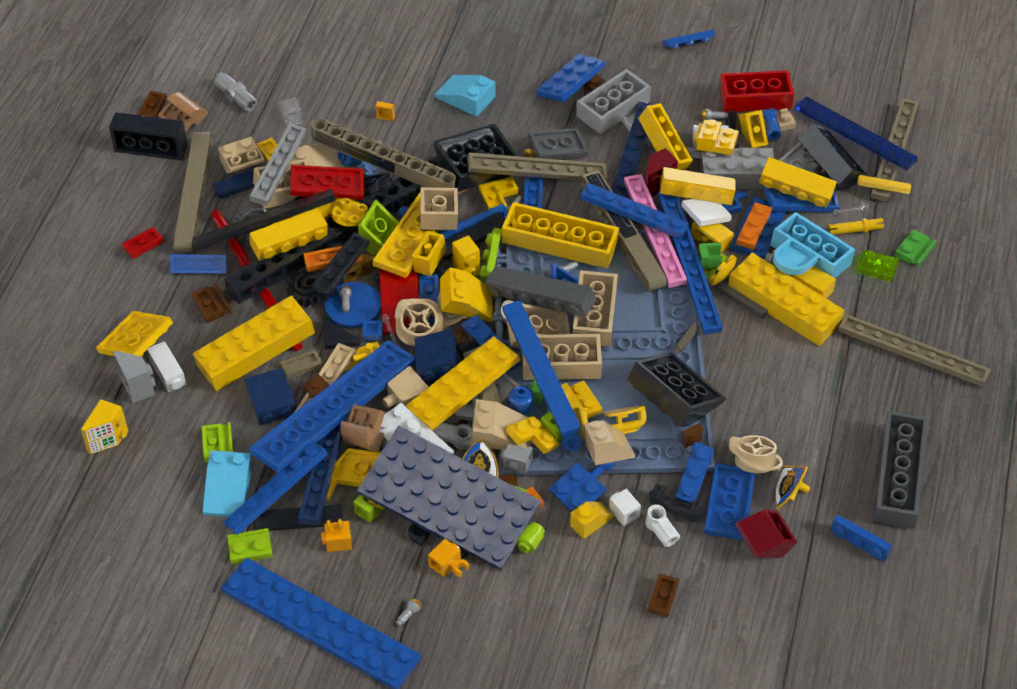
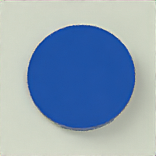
[325,282,381,329]

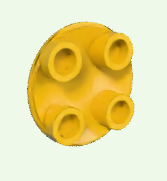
[331,198,368,227]
[708,254,737,286]

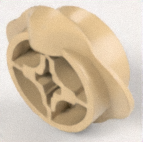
[395,298,443,346]
[729,435,783,473]

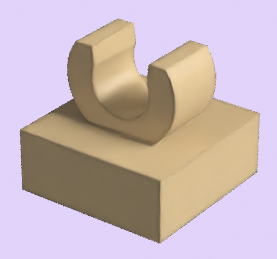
[776,108,796,131]

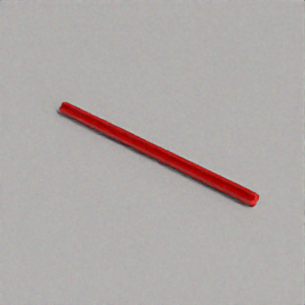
[210,209,303,352]

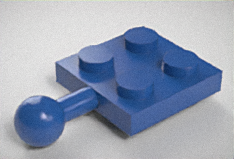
[549,462,615,512]

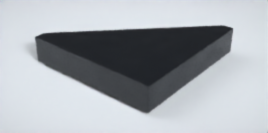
[322,318,360,350]

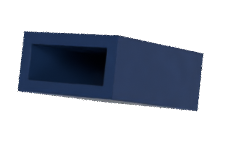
[414,328,459,383]
[244,368,296,426]

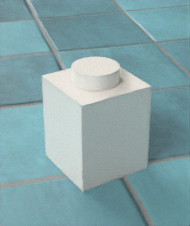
[609,489,641,526]

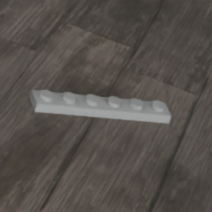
[250,123,306,206]

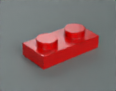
[122,227,164,259]

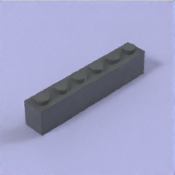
[485,266,597,316]

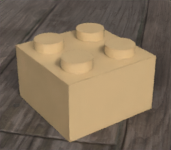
[420,187,458,230]

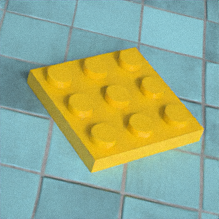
[96,311,173,357]

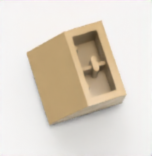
[218,136,265,174]

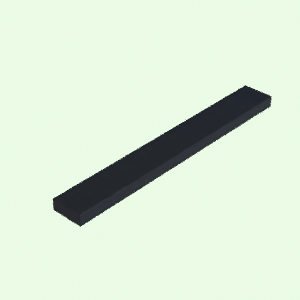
[194,188,336,250]
[373,212,505,290]

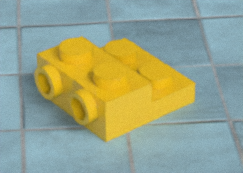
[694,120,739,155]
[561,380,603,422]

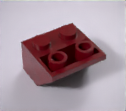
[645,148,678,197]
[735,509,798,558]

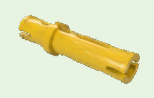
[827,218,884,235]

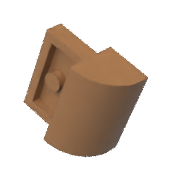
[158,92,208,132]
[340,404,385,453]

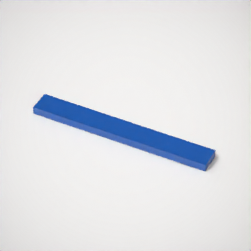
[502,300,581,436]

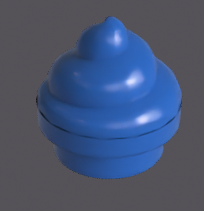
[562,432,582,451]

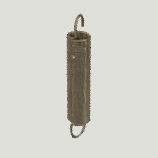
[675,321,700,355]

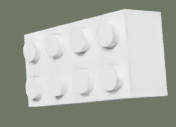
[379,403,454,454]

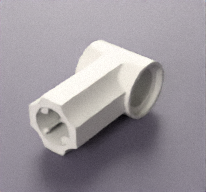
[645,505,680,547]

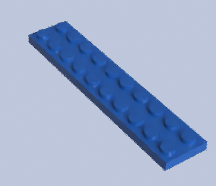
[249,340,416,473]
[221,558,421,689]

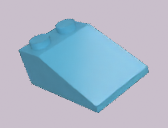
[434,75,495,117]
[203,451,253,516]

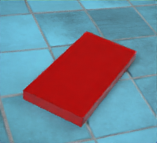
[290,165,364,200]
[379,268,421,335]

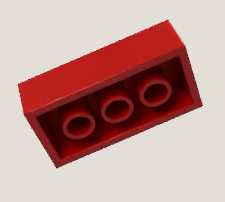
[719,70,794,113]

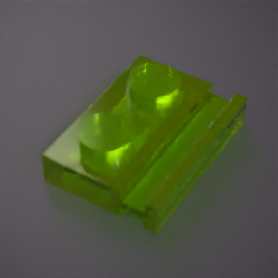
[856,249,899,282]

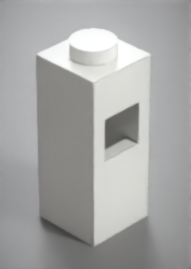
[147,341,186,392]

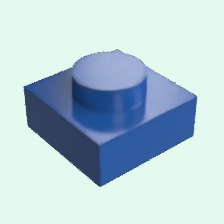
[363,321,382,340]

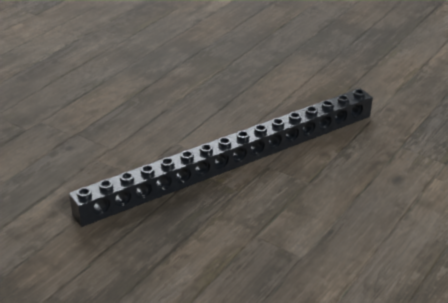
[224,155,443,304]

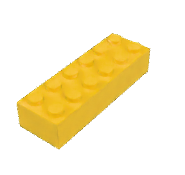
[502,202,619,269]
[728,253,845,347]
[193,295,315,392]

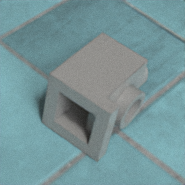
[500,444,532,474]

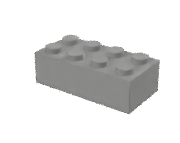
[576,69,651,134]
[700,148,774,189]

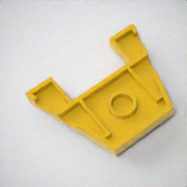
[326,448,385,509]

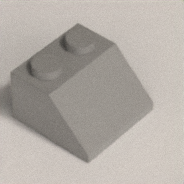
[113,351,156,403]

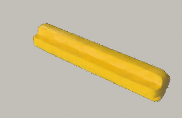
[857,175,911,194]

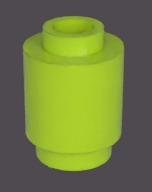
[517,522,545,553]

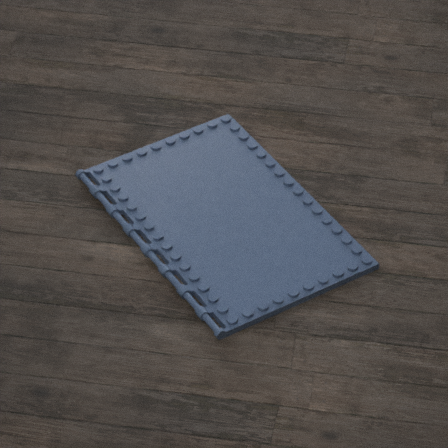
[493,228,715,475]

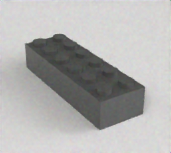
[873,411,928,529]

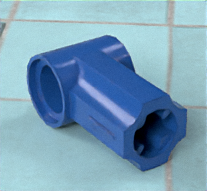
[762,108,782,141]

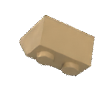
[584,420,635,465]

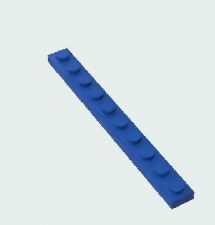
[658,192,723,335]

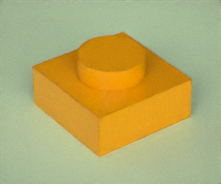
[376,101,395,121]

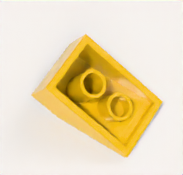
[440,268,493,322]

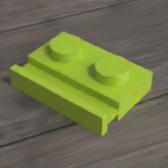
[202,422,233,463]
[227,528,273,565]

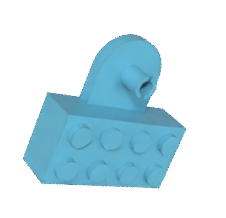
[770,212,855,278]

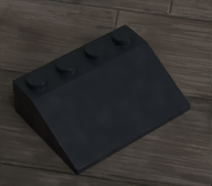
[433,123,519,192]
[627,352,726,427]

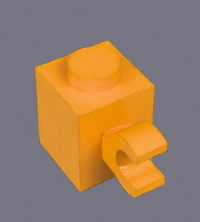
[321,519,352,552]
[428,539,469,577]

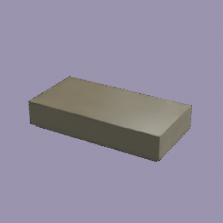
[280,349,323,380]

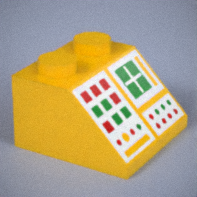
[81,399,128,454]

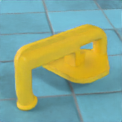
[577,406,646,440]

